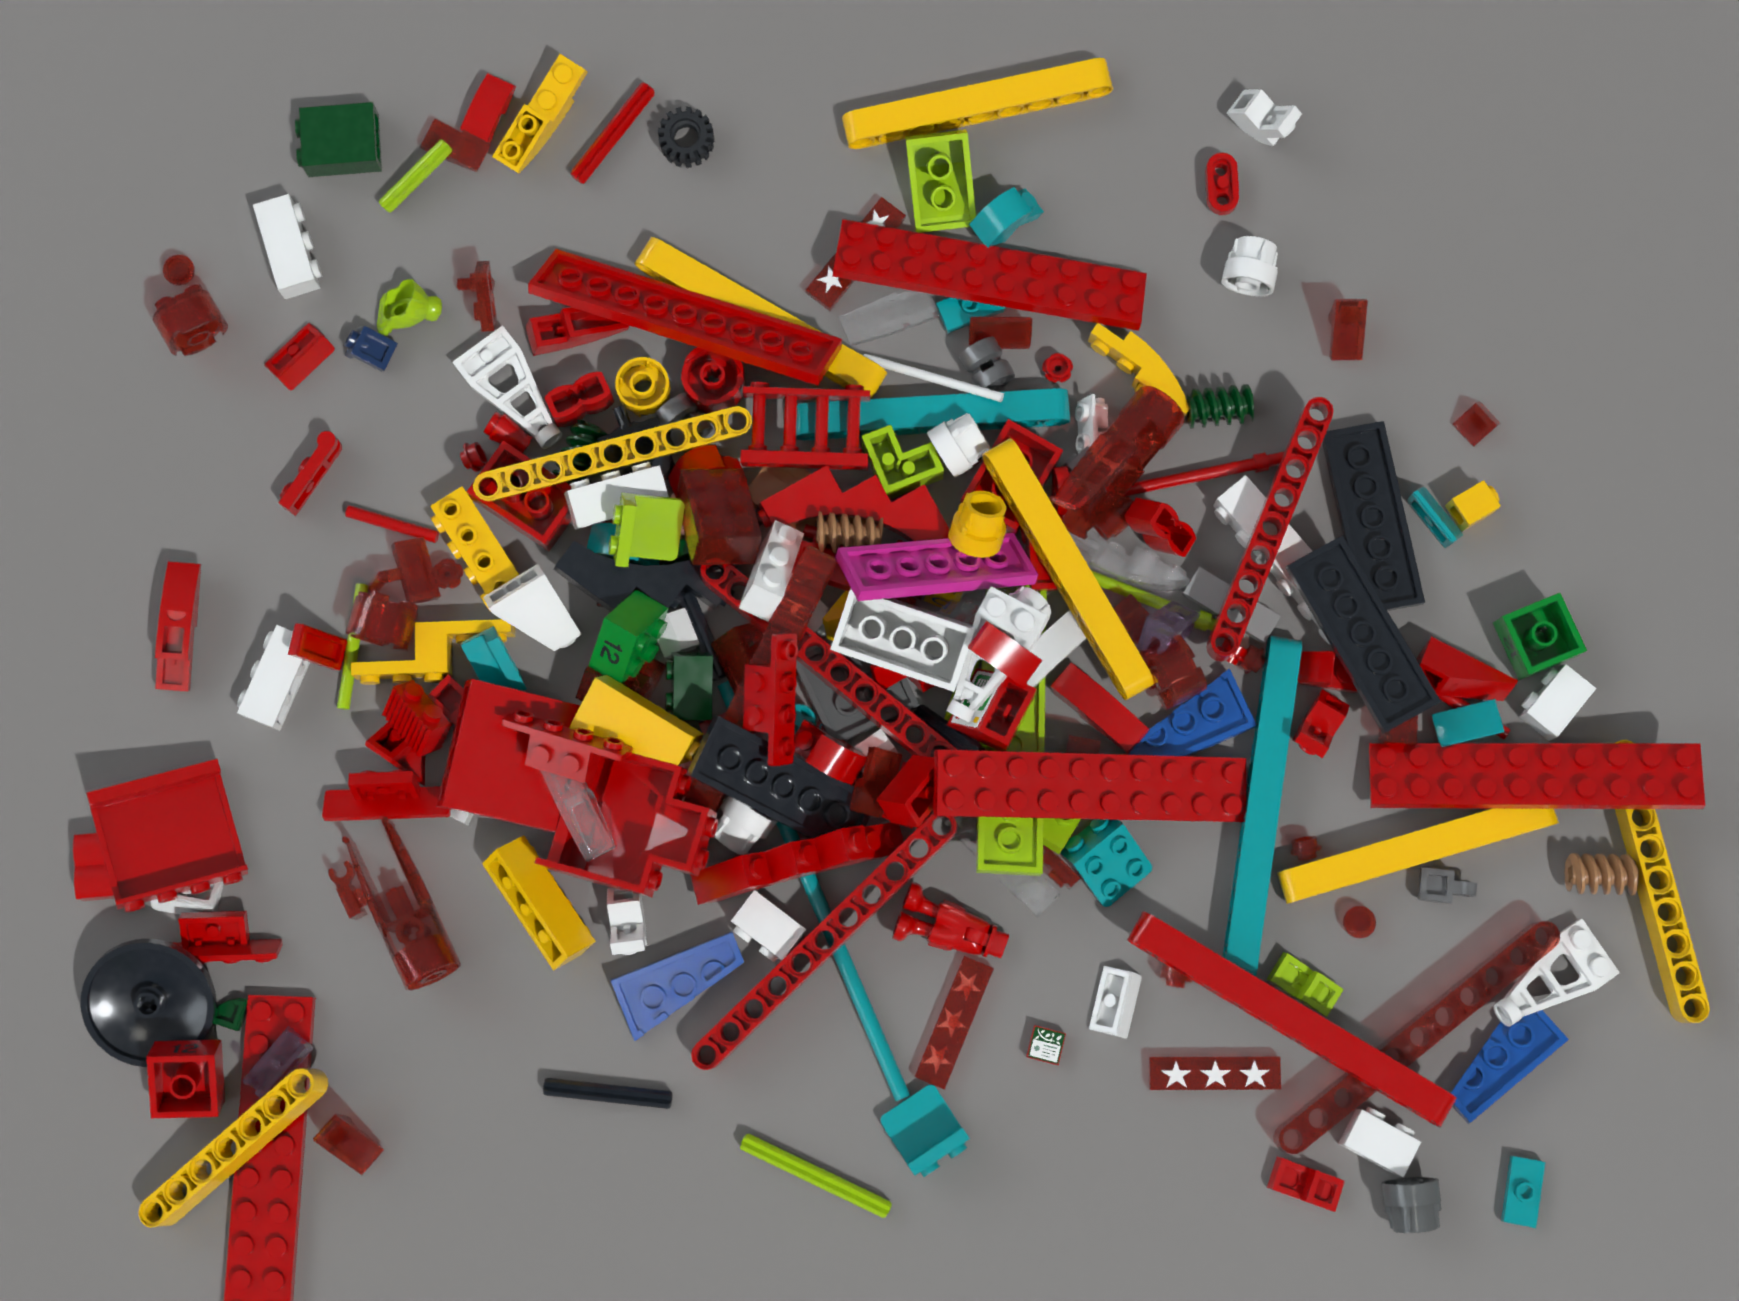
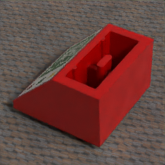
[947,668,1037,751]

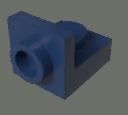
[344,325,398,372]

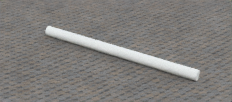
[863,353,1004,402]

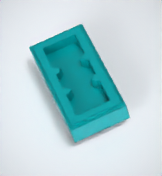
[936,297,1005,334]
[1501,1155,1546,1228]

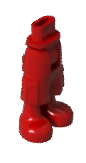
[892,882,1009,959]

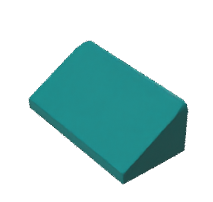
[1407,487,1463,548]
[1431,699,1504,747]

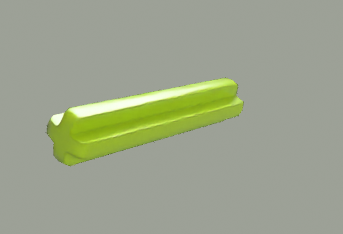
[379,139,453,213]

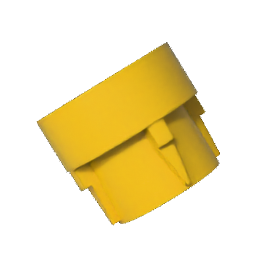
[615,357,671,417]
[948,491,1006,558]

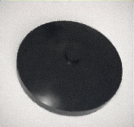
[80,938,216,1067]

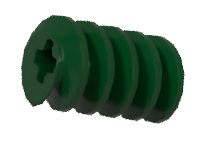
[1187,384,1254,429]
[551,420,608,485]

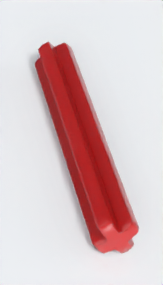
[571,82,655,184]

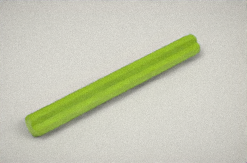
[740,1134,892,1218]

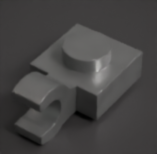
[1418,867,1477,904]

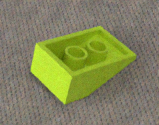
[905,129,976,233]

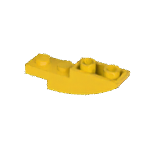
[492,54,588,174]
[1088,323,1190,422]

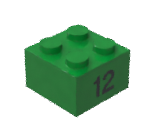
[588,590,669,684]
[1493,593,1587,680]

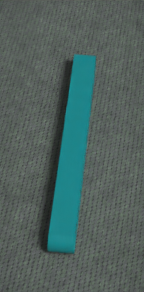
[1222,635,1302,977]

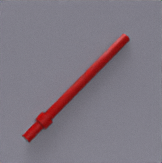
[1106,451,1285,500]

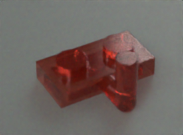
[457,261,497,332]
[368,537,441,605]

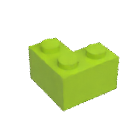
[862,425,944,500]

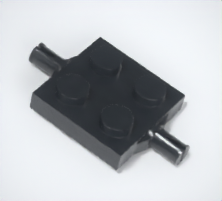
[597,404,675,481]

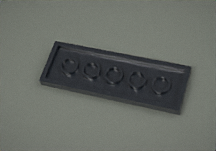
[1322,421,1425,611]
[1285,535,1441,734]
[686,715,877,839]

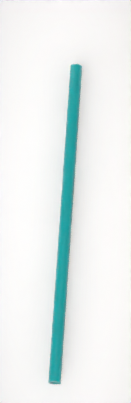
[717,680,910,1102]

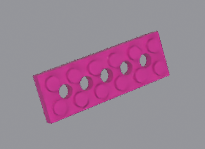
[836,533,1038,601]

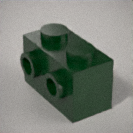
[665,652,713,720]

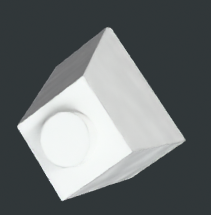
[483,564,582,651]

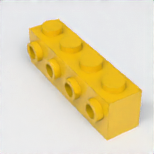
[430,486,519,612]
[482,835,596,971]

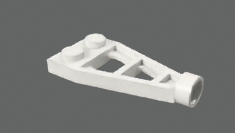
[452,325,563,449]
[946,586,1050,723]
[1493,918,1620,1027]

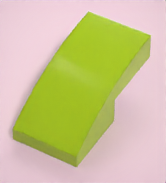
[1267,952,1344,1017]

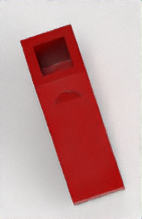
[1417,636,1518,701]

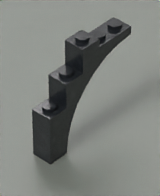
[553,516,762,612]

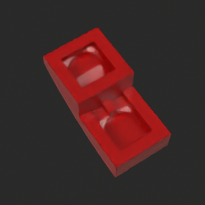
[460,73,516,143]
[967,621,1043,687]
[1267,1156,1345,1212]

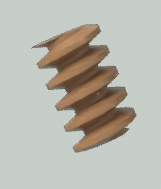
[816,511,883,554]
[1564,853,1638,895]

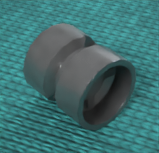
[959,337,1015,391]
[655,393,713,452]

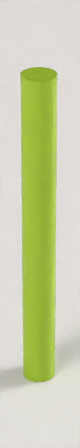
[337,583,369,710]

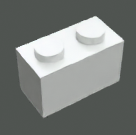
[1519,664,1596,741]
[731,890,807,962]
[1338,1107,1421,1177]

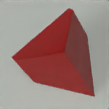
[365,721,425,786]

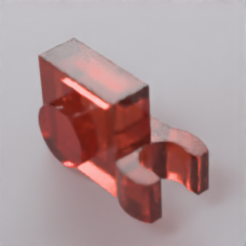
[1043,845,1080,889]
[328,861,368,920]

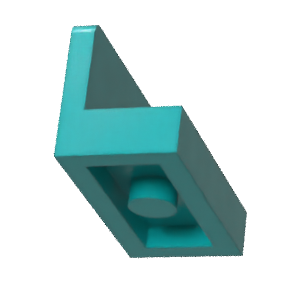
[461,626,527,691]

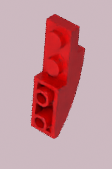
[155,561,201,692]

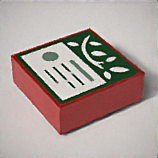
[1026,1025,1066,1065]

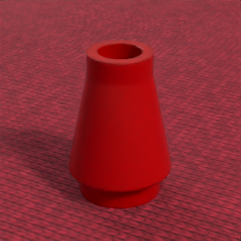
[483,411,533,453]

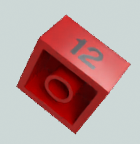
[147,1040,225,1119]

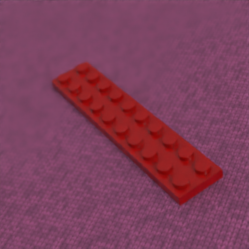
[832,219,1147,331]
[528,249,842,386]
[1369,743,1706,809]
[933,750,1246,822]
[224,995,316,1301]

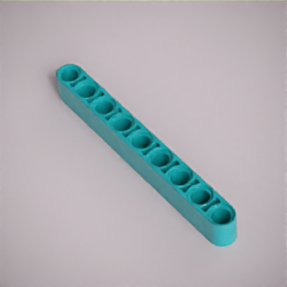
[796,388,1071,441]

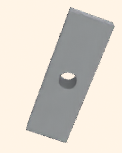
[1182,566,1281,644]

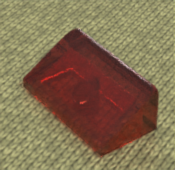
[969,317,1032,349]

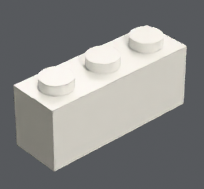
[253,194,322,299]
[564,462,669,530]
[739,520,804,622]
[237,625,310,731]

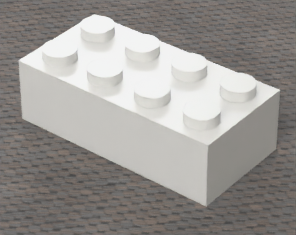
[830,588,976,692]

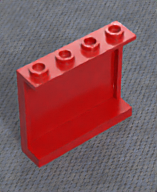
[436,679,580,833]
[86,759,248,912]

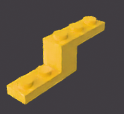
[351,619,515,685]

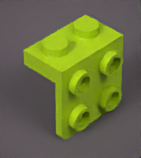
[608,492,685,567]

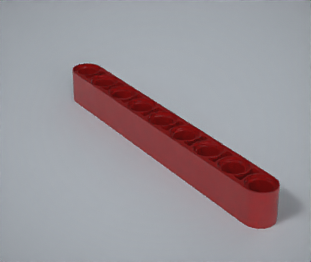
[1206,397,1334,662]

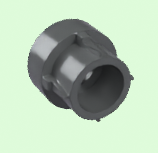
[1382,1177,1441,1233]

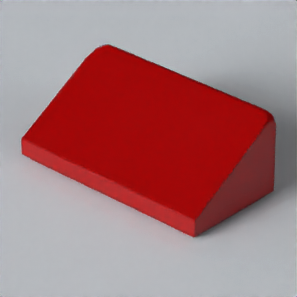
[264,323,335,391]

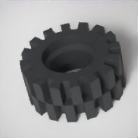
[658,106,715,168]

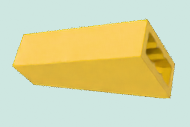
[569,675,703,765]

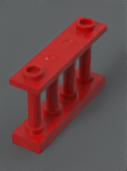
[740,382,870,470]

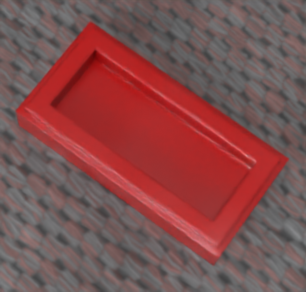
[288,623,347,671]

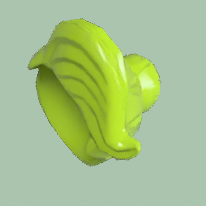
[377,279,442,337]

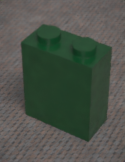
[295,102,382,177]

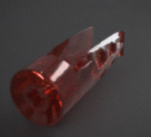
[1049,386,1185,540]
[342,817,461,991]

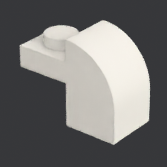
[1227,89,1302,146]
[607,888,647,955]

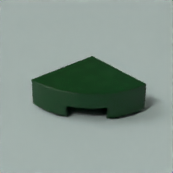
[213,998,248,1031]

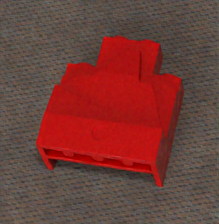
[534,753,718,898]

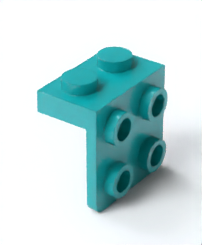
[1060,819,1153,907]
[880,1085,970,1177]

